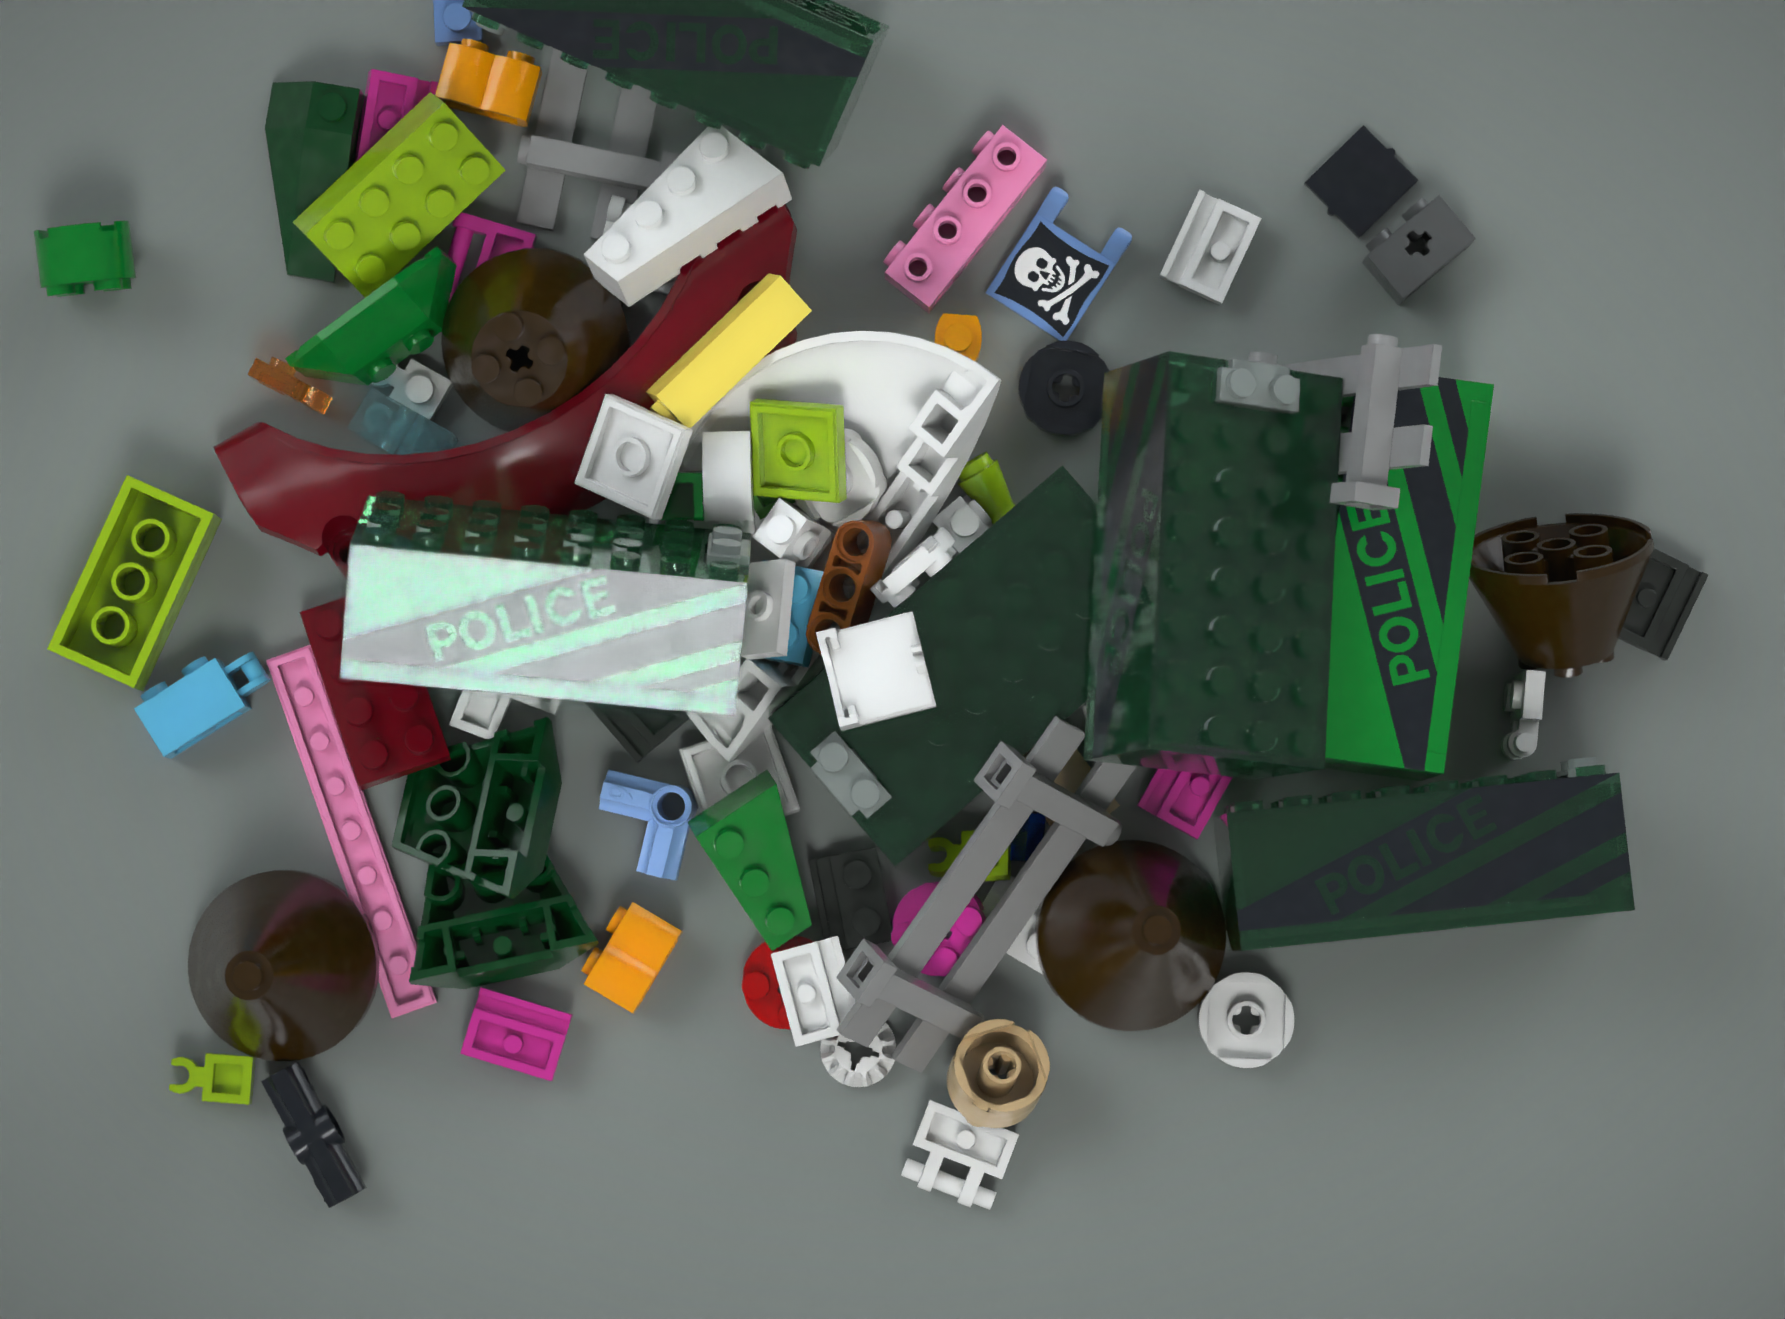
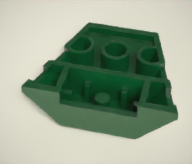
[392,717,562,899]
[409,855,599,989]

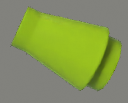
[957,451,1017,525]

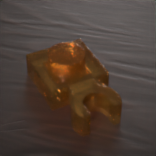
[247,356,333,415]

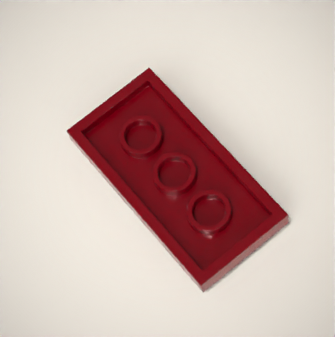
[299,592,451,791]

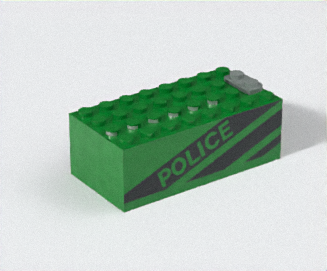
[1284,377,1494,781]

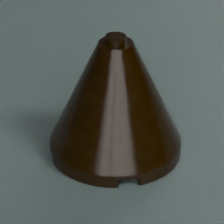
[1035,840,1226,1031]
[188,870,379,1061]

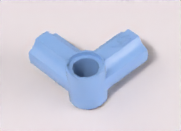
[599,769,697,881]

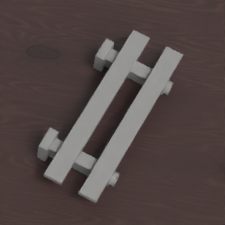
[516,0,680,240]
[1212,334,1442,520]
[836,716,1139,1073]

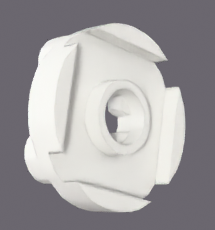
[795,429,887,527]
[870,527,957,608]
[1198,972,1295,1068]

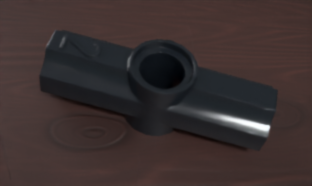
[261,1062,367,1208]

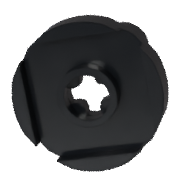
[1018,340,1114,437]

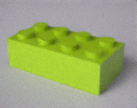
[293,92,506,298]
[47,475,222,691]

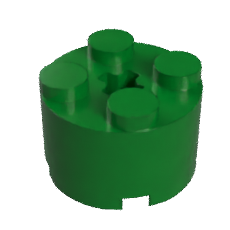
[34,221,136,297]

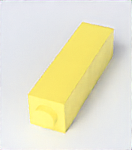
[646,273,812,428]

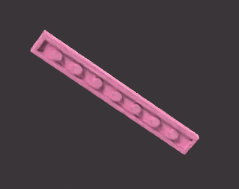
[266,645,438,1019]

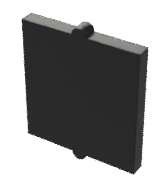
[1304,125,1418,239]

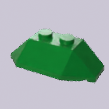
[285,246,457,386]

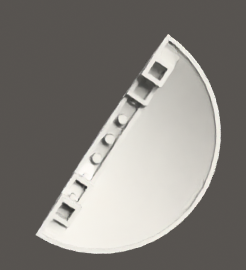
[644,331,1002,762]

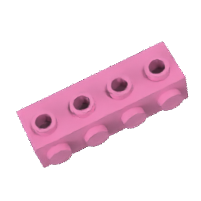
[883,125,1047,314]

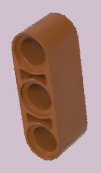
[806,520,892,654]

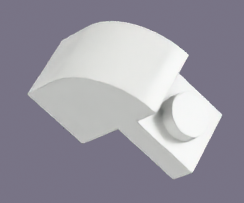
[702,431,755,535]

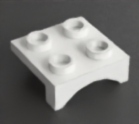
[816,611,937,731]

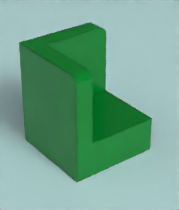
[660,471,704,521]

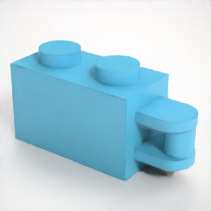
[134,651,271,759]

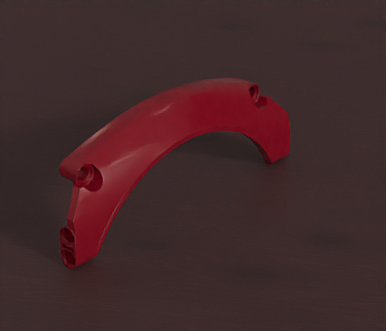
[213,145,797,588]

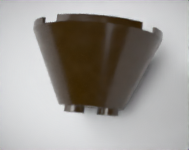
[441,247,631,432]
[1469,513,1654,678]

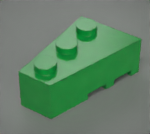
[687,770,812,951]

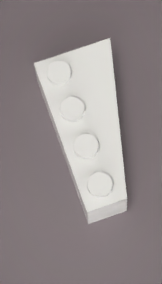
[584,120,792,307]

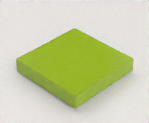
[750,399,847,503]

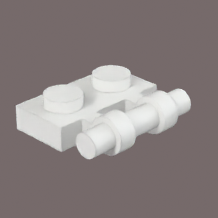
[1501,670,1546,760]
[901,1100,1019,1210]

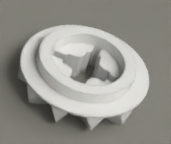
[820,1022,896,1087]

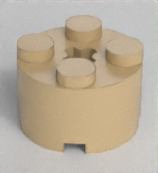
[947,1019,1050,1128]

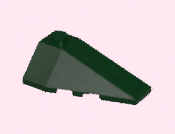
[265,81,365,283]

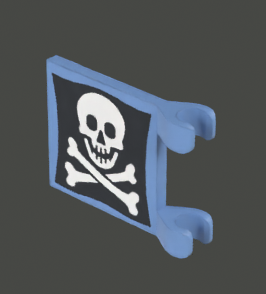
[985,187,1132,341]

